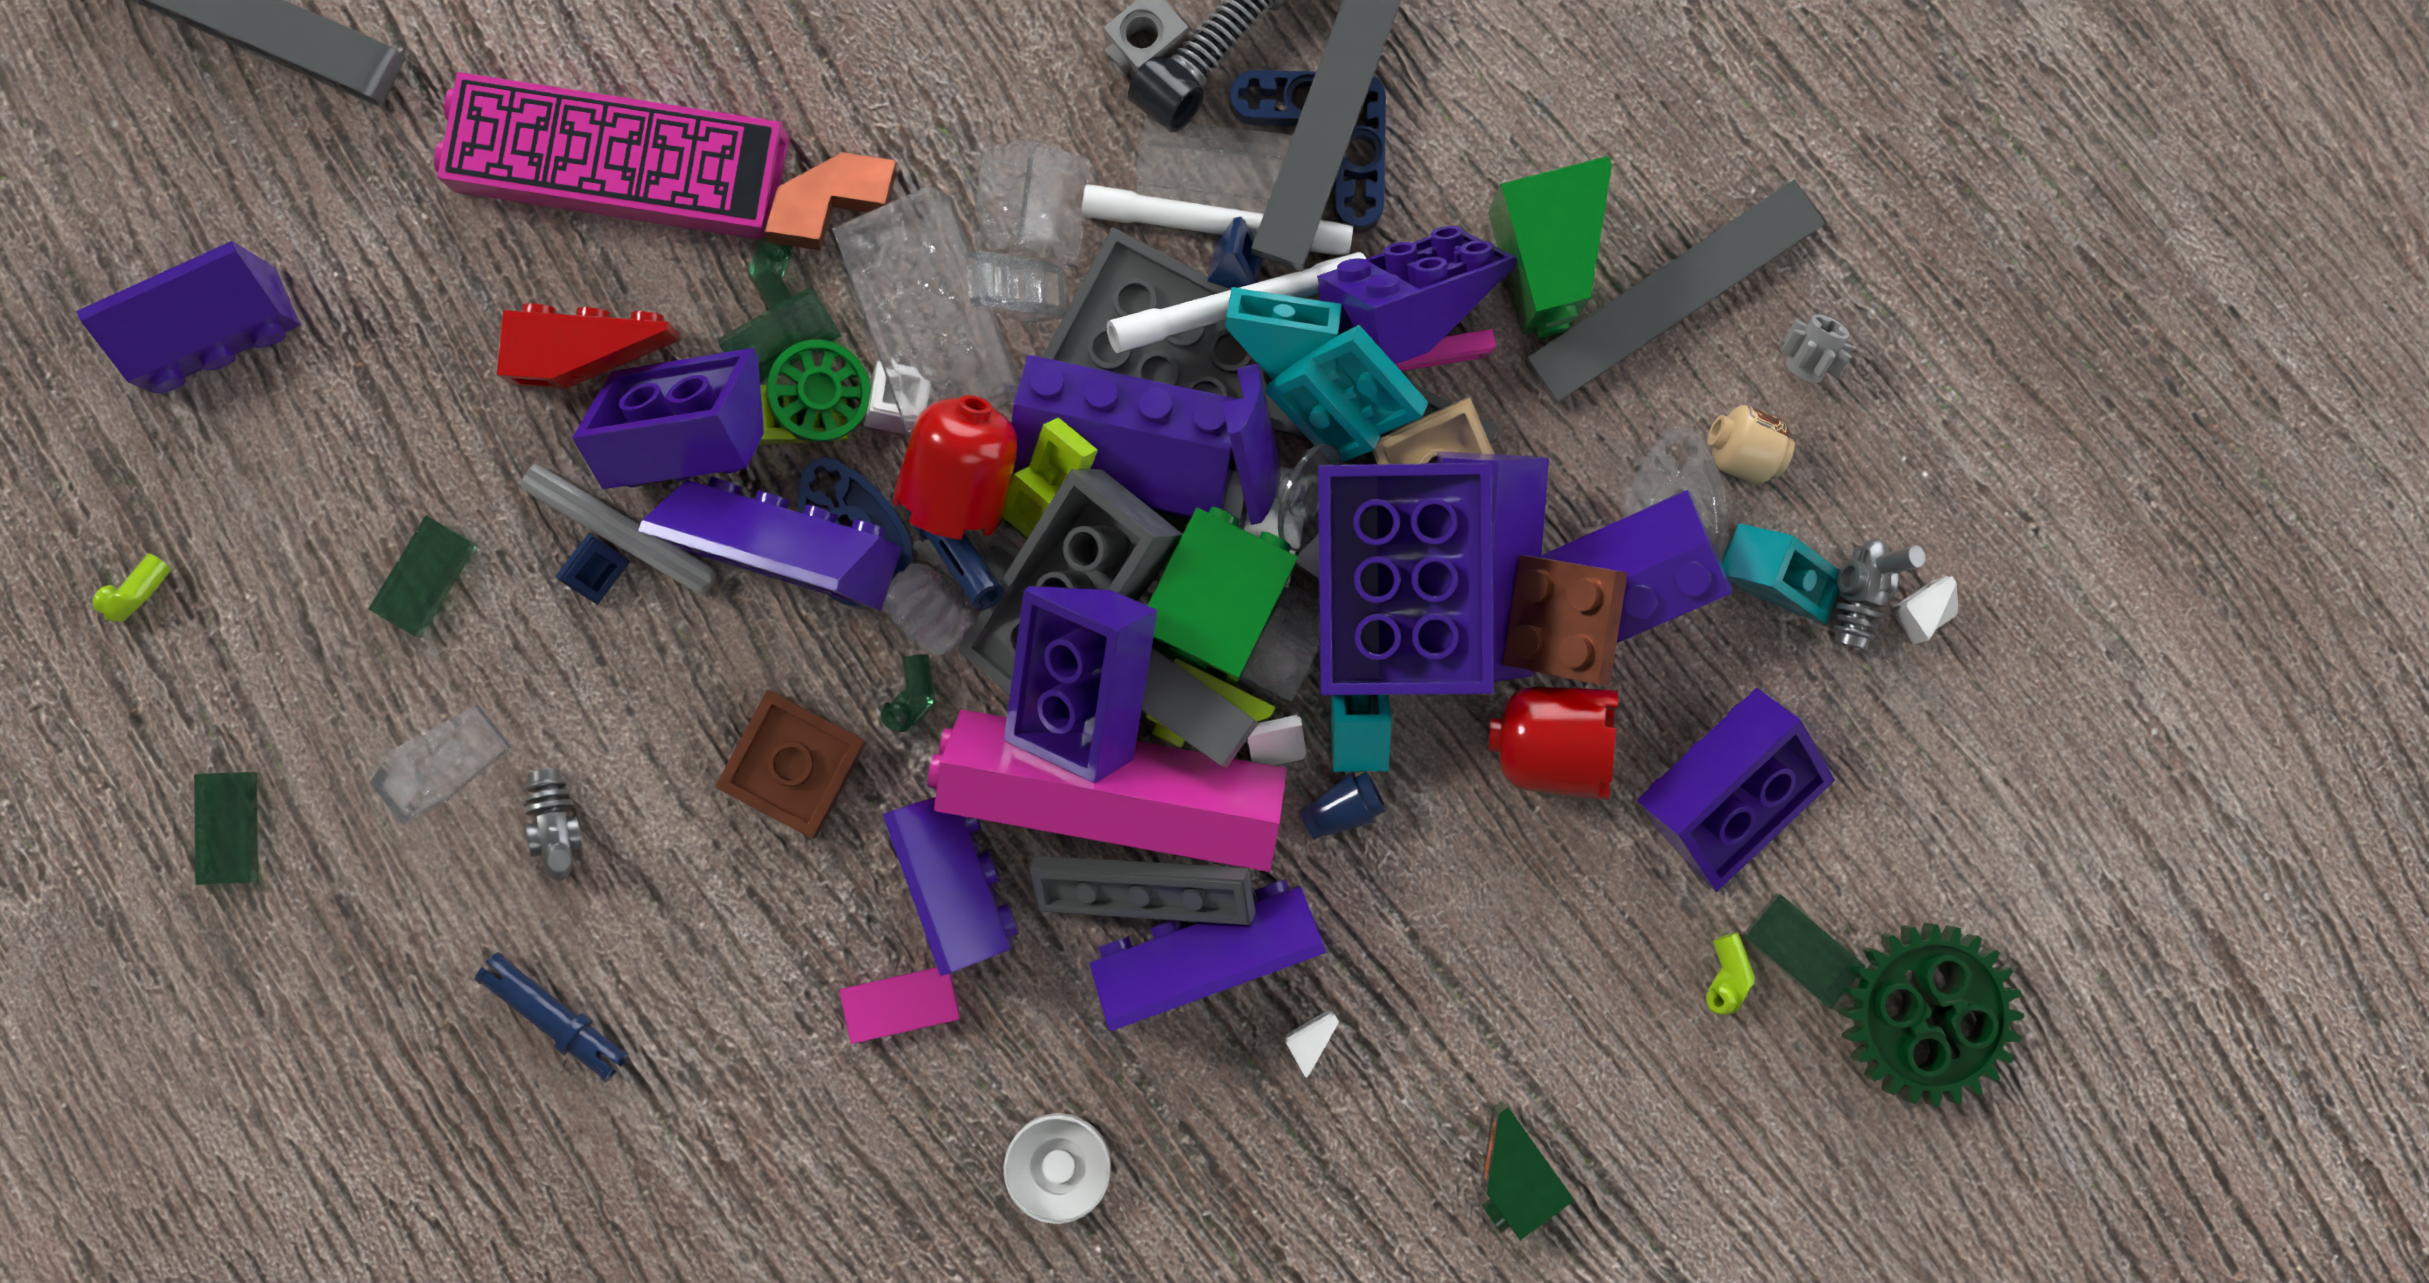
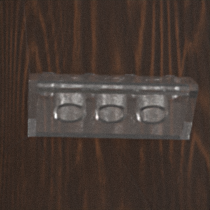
[833,185,1020,434]

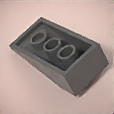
[958,469,1183,694]

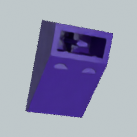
[1317,226,1517,365]

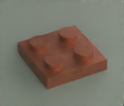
[1503,555,1628,685]
[715,689,868,839]

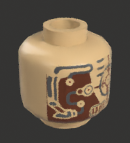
[1707,405,1795,485]

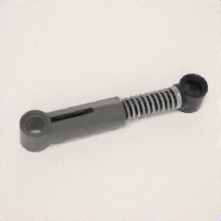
[1128,0,1287,133]

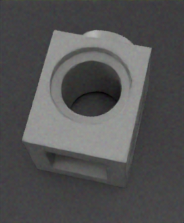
[1103,0,1189,78]

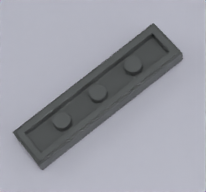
[1029,856,1256,925]

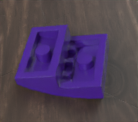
[1222,363,1281,525]

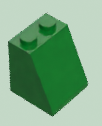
[1488,156,1612,338]
[1147,507,1298,687]

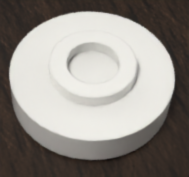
[1004,1113,1111,1224]

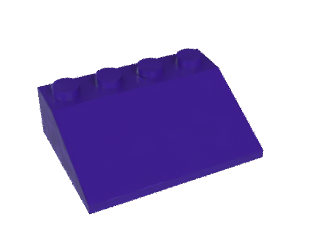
[1318,463,1494,695]

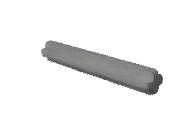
[521,464,718,595]

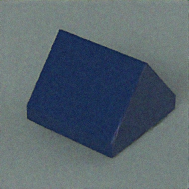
[1207,216,1263,289]
[555,533,631,605]

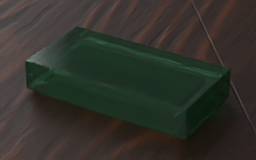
[717,286,842,382]
[368,515,478,638]
[194,772,258,885]
[1741,894,1866,1009]

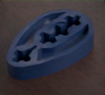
[797,457,916,609]

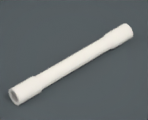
[1082,184,1354,256]
[1107,252,1366,353]

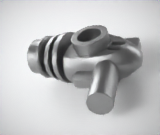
[1834,538,1926,649]
[525,768,582,882]

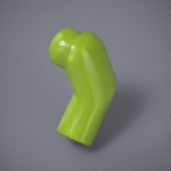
[92,553,171,622]
[1705,932,1755,1016]

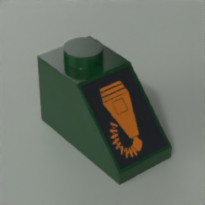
[1480,1101,1575,1240]

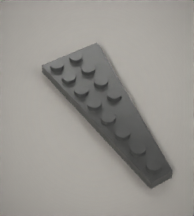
[1042,227,1499,455]

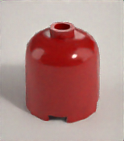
[893,395,1018,539]
[1489,687,1618,800]

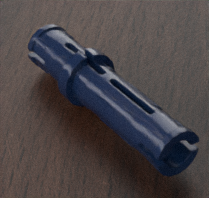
[895,485,1005,611]
[475,952,629,1083]

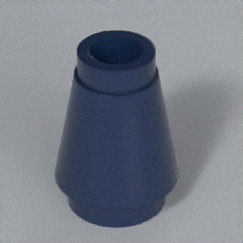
[1300,772,1386,840]

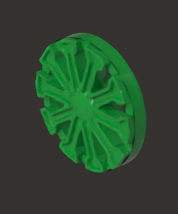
[766,339,871,443]

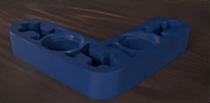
[1229,70,1386,233]

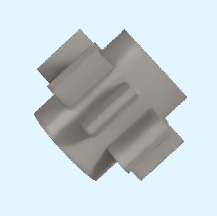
[1781,314,1853,383]

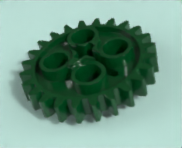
[1839,923,2025,1107]

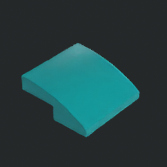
[1265,325,1428,465]

